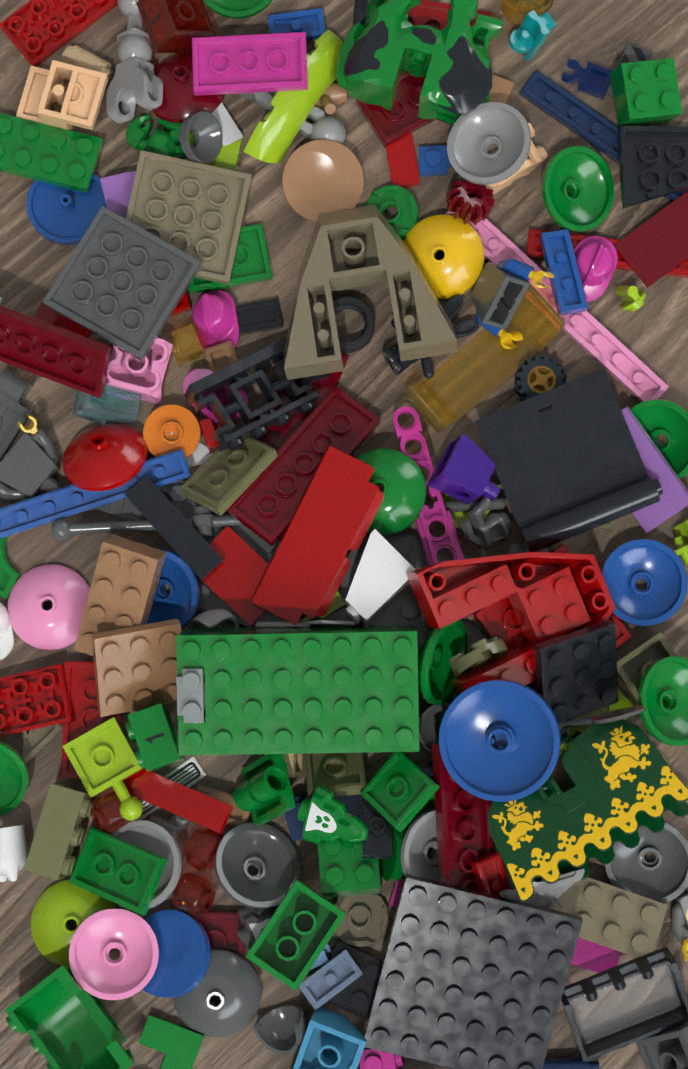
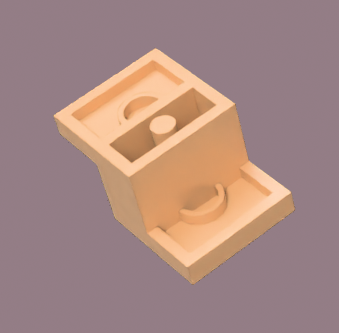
[16,60,108,131]

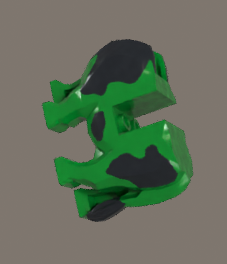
[335,0,504,125]

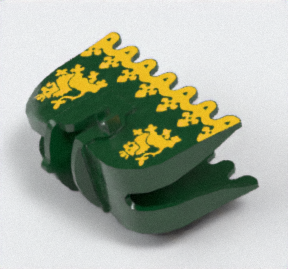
[488,719,688,902]

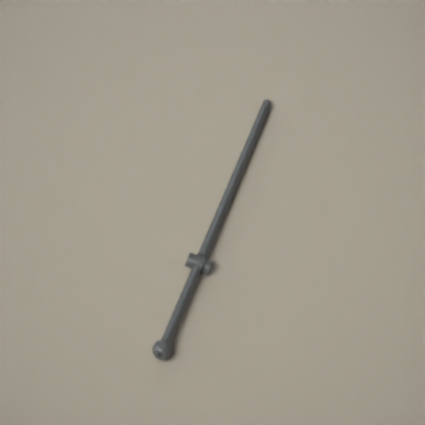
[52,498,506,542]

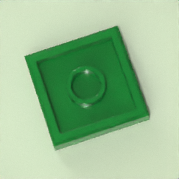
[360,752,440,832]

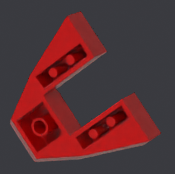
[406,552,616,696]

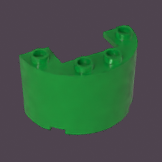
[5,965,134,1069]

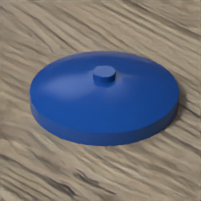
[439,679,561,802]

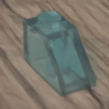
[73,385,141,423]

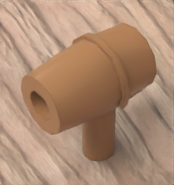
[315,83,347,114]

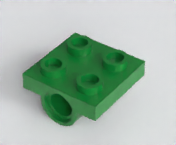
[233,754,296,826]

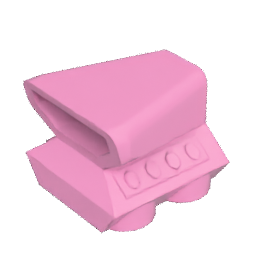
[105,338,173,404]

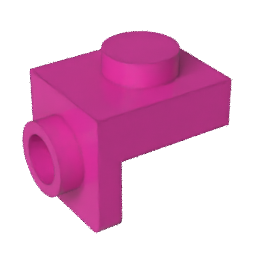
[359,1048,405,1069]

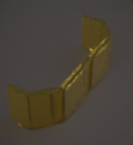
[405,285,566,434]

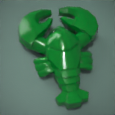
[125,114,187,159]

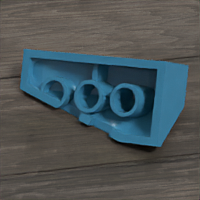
[293,1006,367,1069]

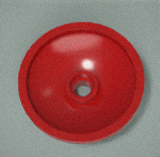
[62,422,147,491]

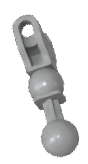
[106,0,163,124]

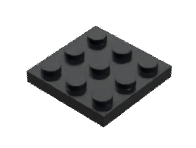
[534,620,618,724]

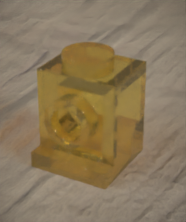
[169,324,205,367]

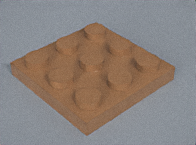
[92,619,181,717]

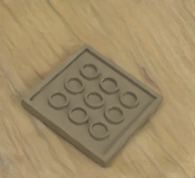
[126,150,252,285]

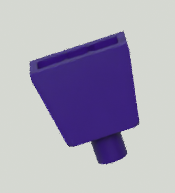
[428,433,501,504]

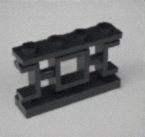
[184,338,320,452]

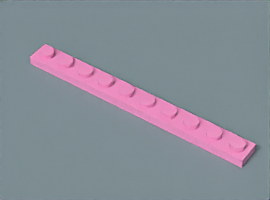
[445,211,669,402]

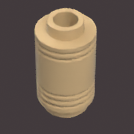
[60,45,113,85]

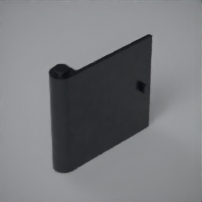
[475,368,663,552]

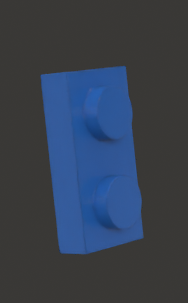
[267,8,326,41]

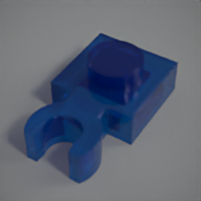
[561,59,612,100]

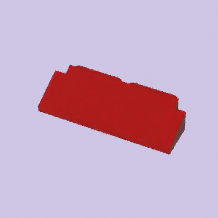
[250,444,384,626]

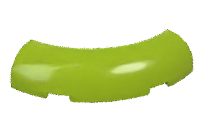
[243,30,343,163]

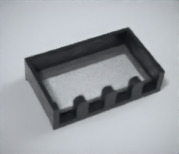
[561,946,688,1062]

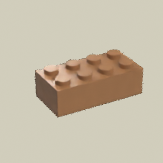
[74,534,167,656]

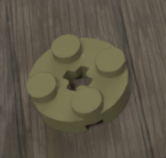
[448,635,508,678]

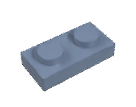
[299,949,363,1010]

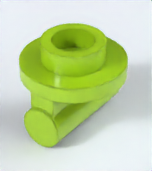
[616,285,646,312]

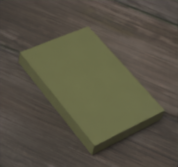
[179,430,278,516]

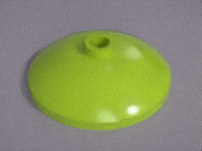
[31,879,117,968]

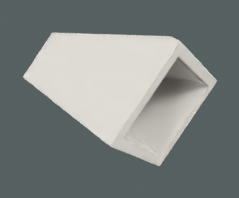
[345,529,416,625]

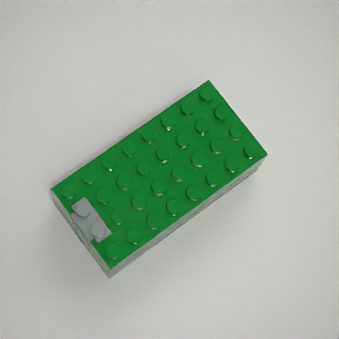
[176,624,420,756]

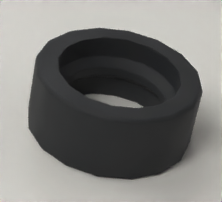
[333,297,375,353]

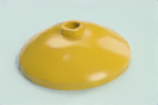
[404,214,485,300]

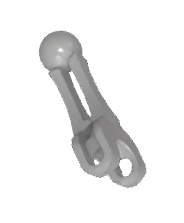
[238,91,346,145]

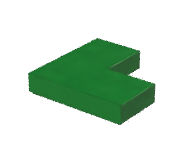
[139,1014,204,1069]

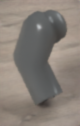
[149,813,191,835]

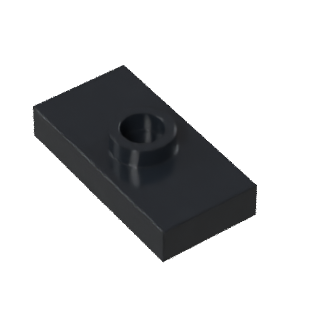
[362,799,392,859]

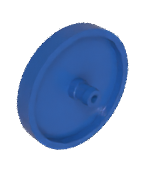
[27,174,107,246]
[143,910,211,998]

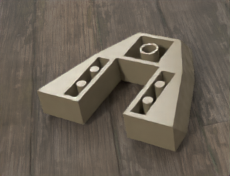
[284,205,457,380]

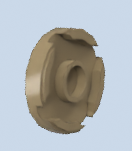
[334,894,389,947]

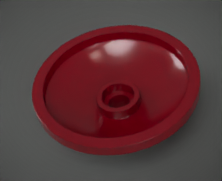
[149,53,225,123]

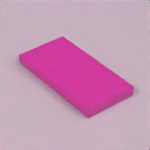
[192,32,308,96]

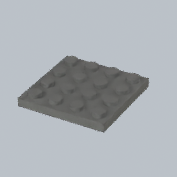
[42,206,202,362]

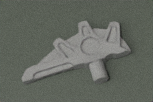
[499,867,585,907]

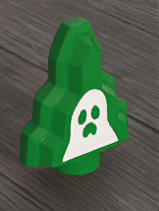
[297,785,369,844]

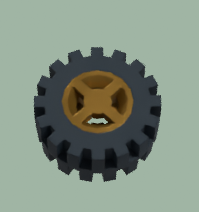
[514,355,567,401]

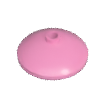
[8,564,90,650]
[69,909,159,1000]

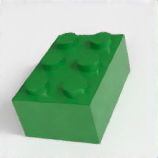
[246,879,346,991]

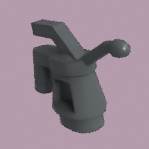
[460,497,512,557]

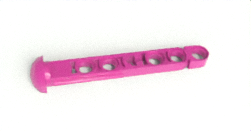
[392,406,473,620]

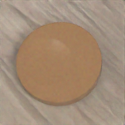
[282,140,364,222]

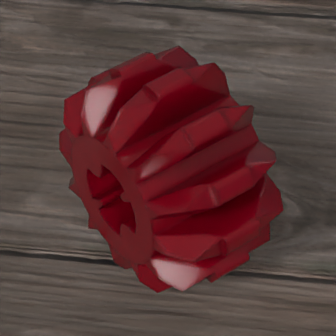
[446,178,495,225]

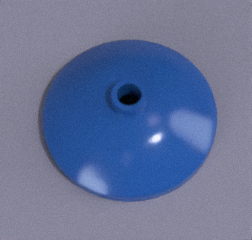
[601,539,688,626]
[147,548,199,629]

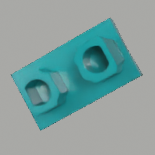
[508,10,556,62]

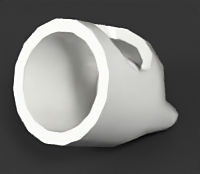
[0,825,29,882]

